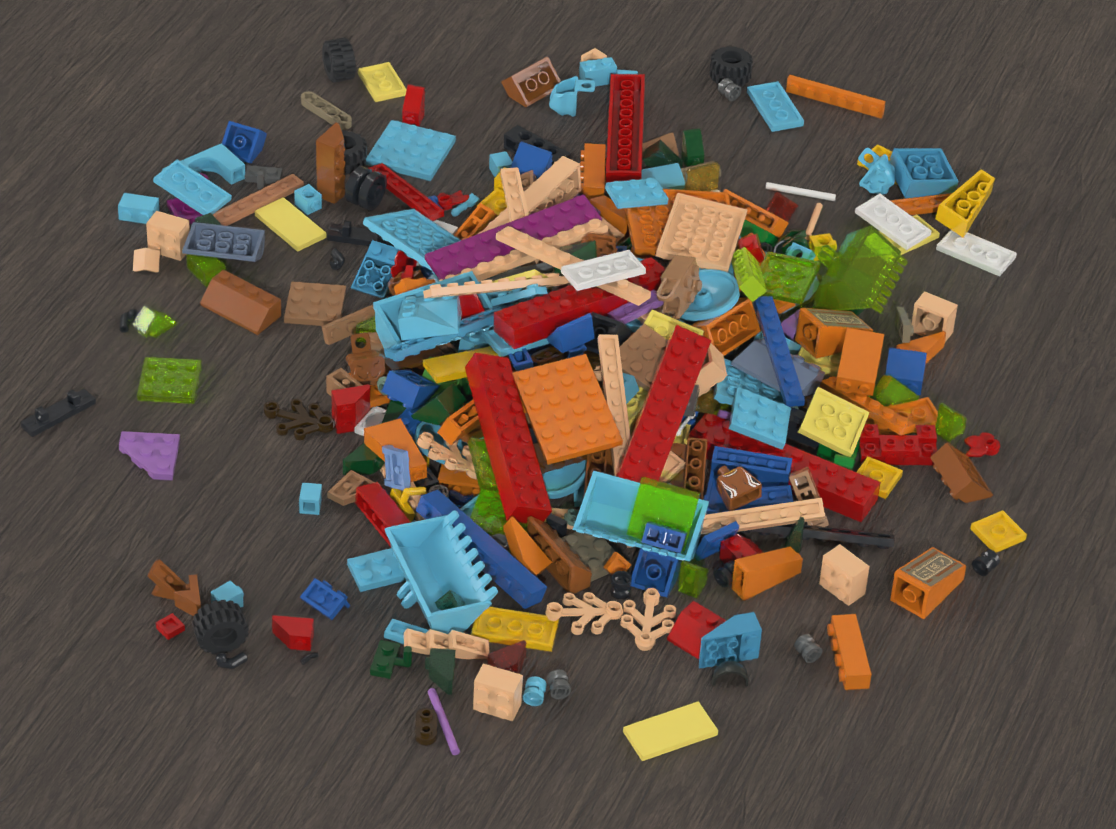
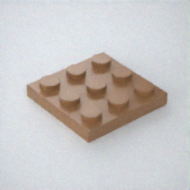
[284,282,346,326]
[619,324,668,391]

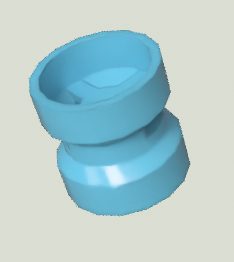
[523,676,547,706]

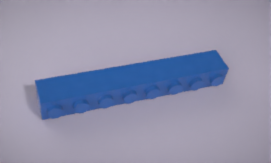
[416,489,547,609]

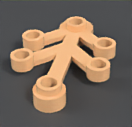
[417,432,485,479]
[621,588,676,651]
[545,592,623,635]

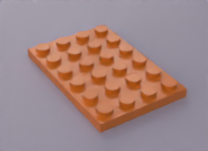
[512,354,623,465]

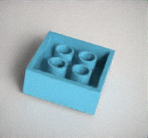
[398,296,462,340]

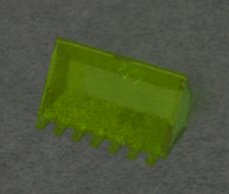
[812,225,908,313]

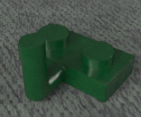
[772,229,810,254]
[370,640,412,679]

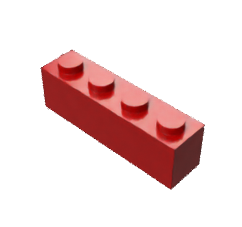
[355,482,411,547]

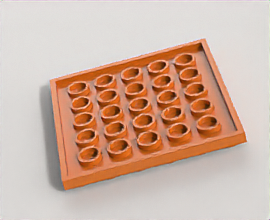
[625,189,740,256]

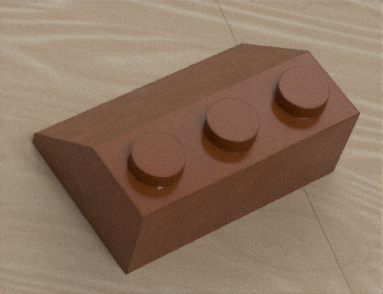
[501,56,561,107]
[930,442,993,503]

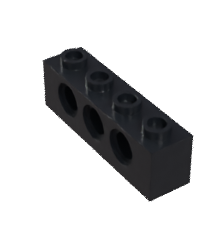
[504,125,571,165]

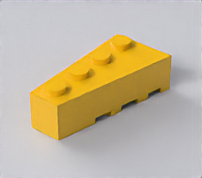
[935,169,995,238]

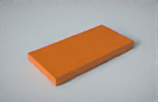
[865,397,944,435]

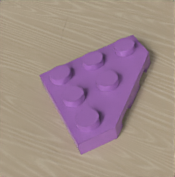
[119,431,180,480]

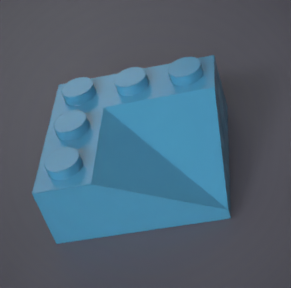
[889,148,959,198]

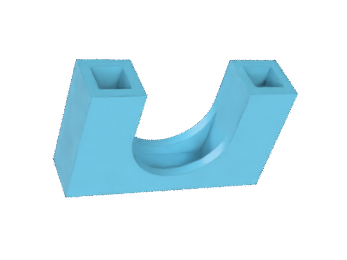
[162,143,246,185]

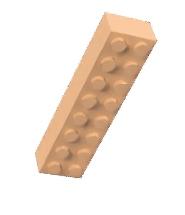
[478,156,581,234]

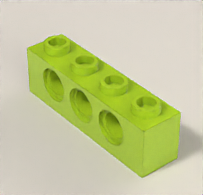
[732,247,767,302]

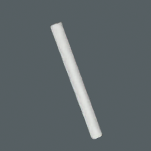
[766,182,836,201]

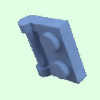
[382,445,411,491]

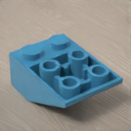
[351,240,407,299]
[699,612,762,669]

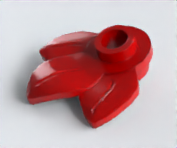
[437,190,469,210]
[391,251,417,278]
[964,432,1000,457]

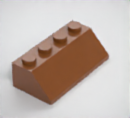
[316,122,345,204]
[200,270,281,335]
[527,516,592,594]

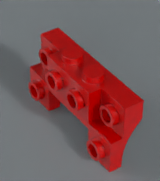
[859,424,937,465]

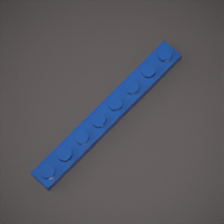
[753,296,805,407]

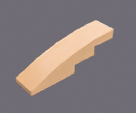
[404,628,489,659]

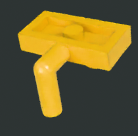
[389,487,426,522]

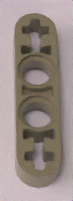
[301,91,352,130]

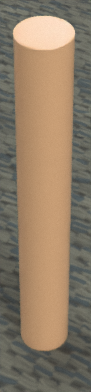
[805,203,823,240]

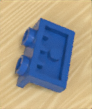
[300,578,351,620]

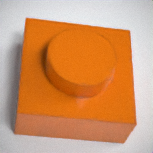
[603,552,631,575]

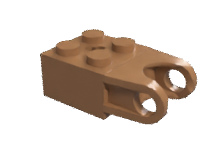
[656,255,702,320]

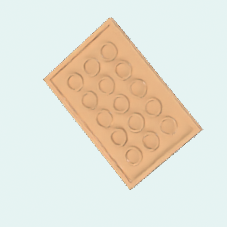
[656,193,747,273]

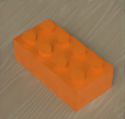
[691,297,761,356]

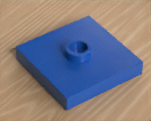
[694,521,740,561]

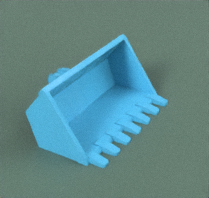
[384,510,498,634]

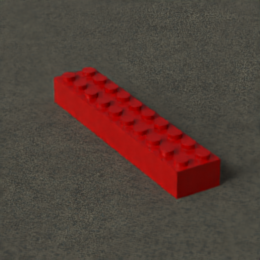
[606,74,645,183]
[494,257,666,349]
[616,325,712,487]
[465,352,552,523]
[689,412,881,522]

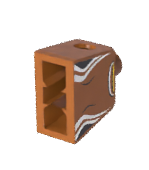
[717,466,762,511]

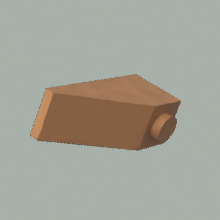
[789,467,829,527]

